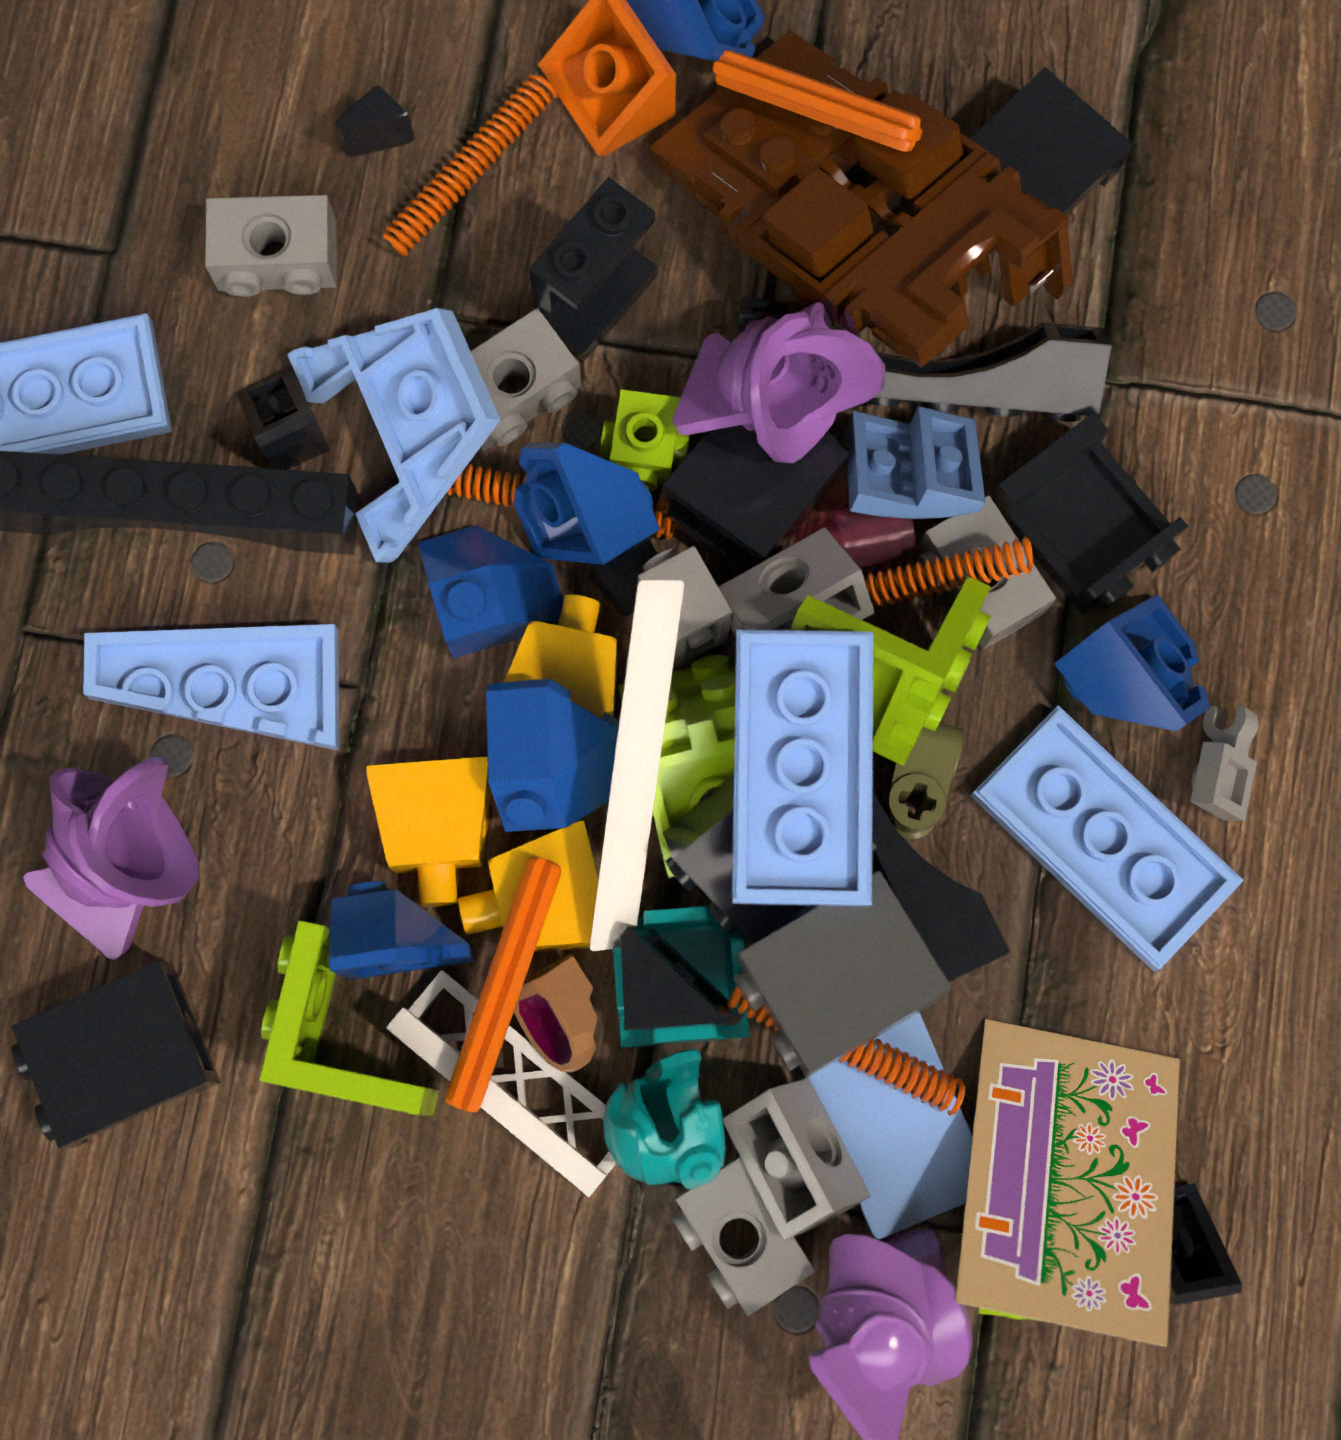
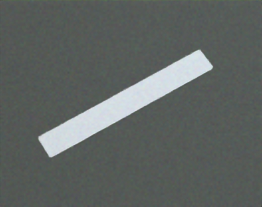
[590,580,684,951]

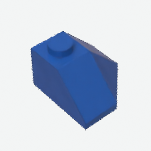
[626,0,764,61]
[513,442,660,565]
[418,525,563,659]
[1054,594,1210,731]
[486,679,620,832]
[329,881,476,980]

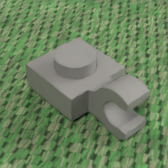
[1190,706,1259,822]

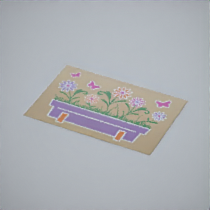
[955,1019,1180,1347]

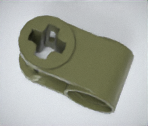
[882,723,965,842]

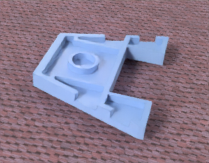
[288,308,501,563]

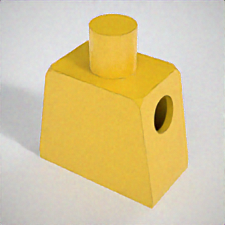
[504,595,618,718]
[366,756,492,907]
[458,820,599,952]

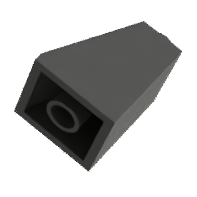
[733,870,952,1078]

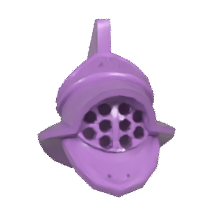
[673,302,885,463]
[23,756,199,960]
[809,1228,973,1440]

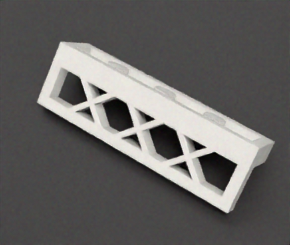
[386,970,616,1197]

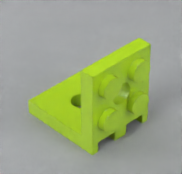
[790,576,991,766]
[617,654,736,878]
[259,921,439,1116]

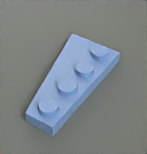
[83,624,339,751]

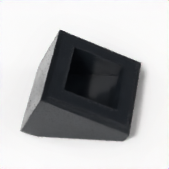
[335,85,415,158]
[595,537,658,616]

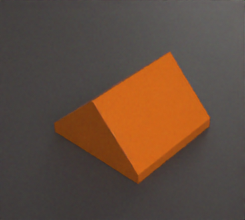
[538,0,676,156]

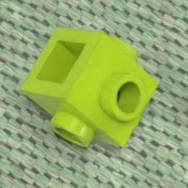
[600,389,690,491]

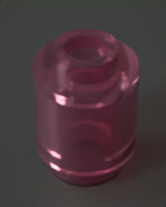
[821,507,915,568]

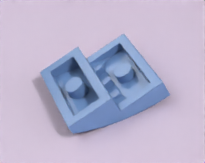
[845,406,985,519]

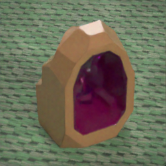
[514,954,598,1072]

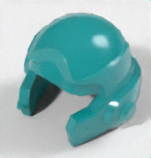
[603,1049,726,1189]

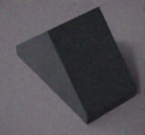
[236,368,331,470]
[620,926,745,1031]
[1169,1183,1242,1305]

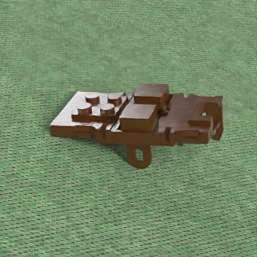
[649,30,1073,368]

